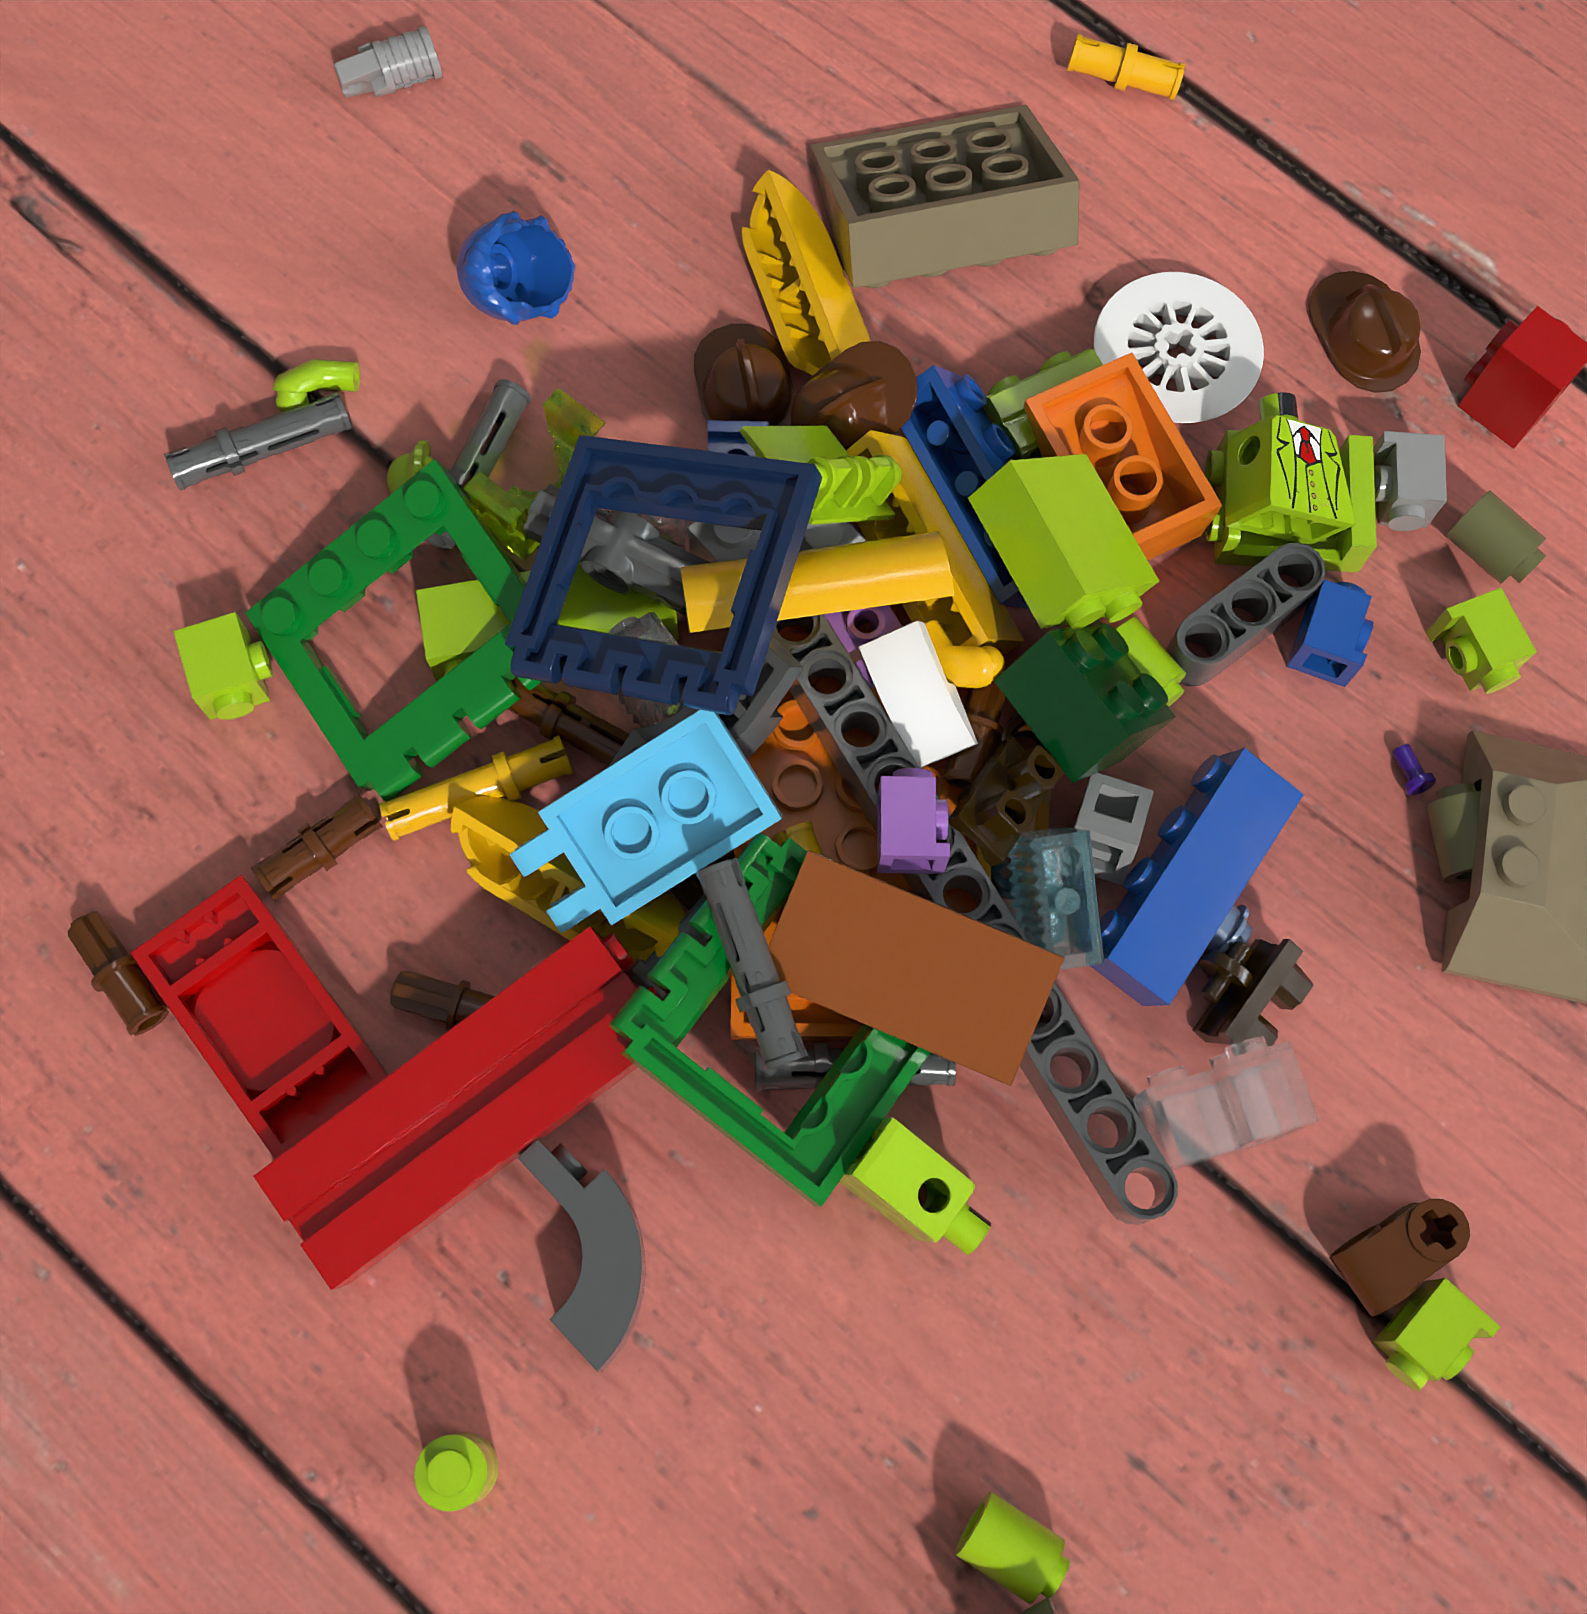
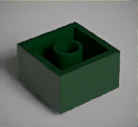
[994,619,1176,783]

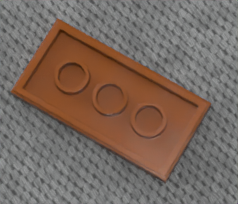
[768,850,1065,1086]

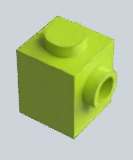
[173,612,274,720]

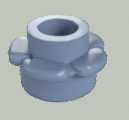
[1203,905,1252,955]

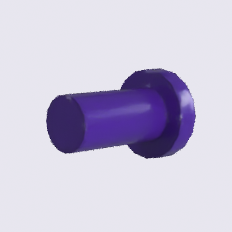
[1392,744,1436,796]

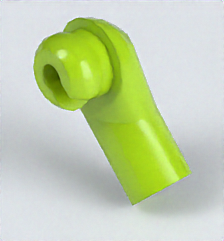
[272,359,360,412]

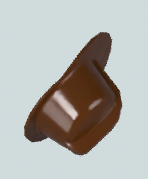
[1309,271,1421,393]
[694,324,795,426]
[790,341,917,450]

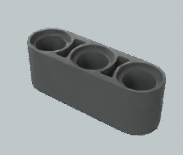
[1166,543,1326,686]

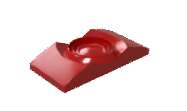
[130,875,388,1159]

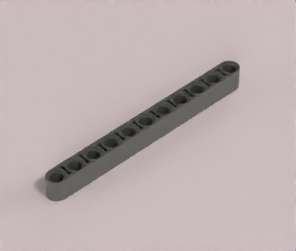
[772,614,1178,1225]

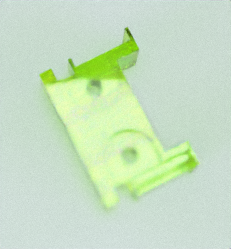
[463,388,606,561]

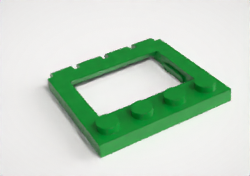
[245,459,543,802]
[609,833,931,1207]

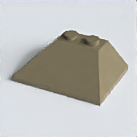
[1441,730,1587,1004]

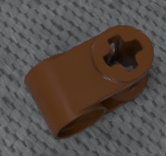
[1329,1199,1470,1317]

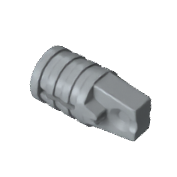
[334,26,443,98]

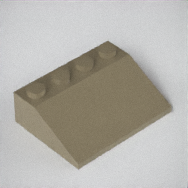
[810,105,1079,288]

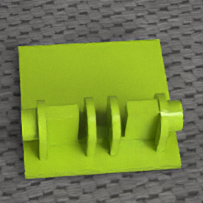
[739,425,902,525]

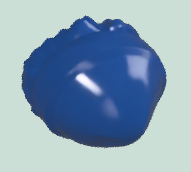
[457,211,575,325]

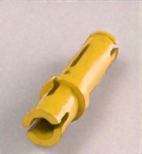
[379,735,574,841]

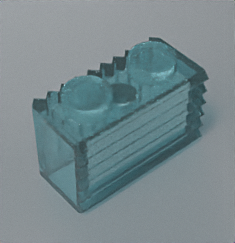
[1007,827,1104,970]

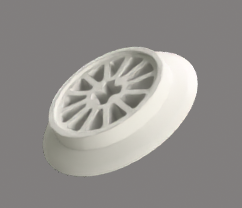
[1094,272,1264,423]

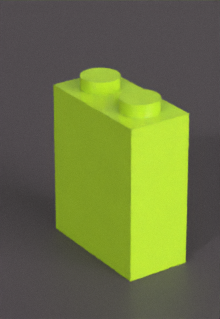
[968,454,1159,630]

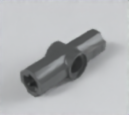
[524,484,710,616]

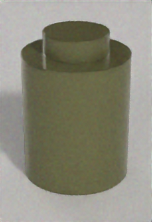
[1446,490,1546,584]
[1426,783,1481,883]

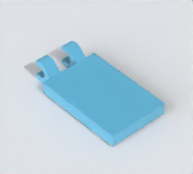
[509,710,782,933]

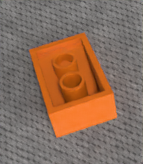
[1023,352,1222,560]

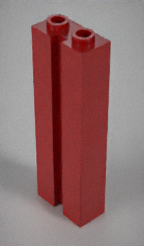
[253,926,663,1290]

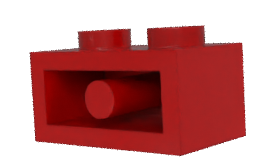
[1458,306,1587,449]

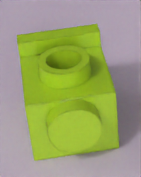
[1426,588,1537,694]
[1373,1278,1501,1391]

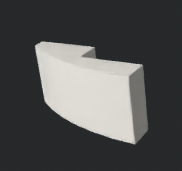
[859,621,978,768]

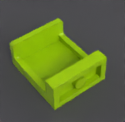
[1205,430,1377,572]

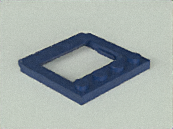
[505,435,823,715]

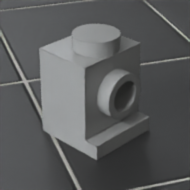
[1373,431,1447,531]
[1061,773,1154,886]

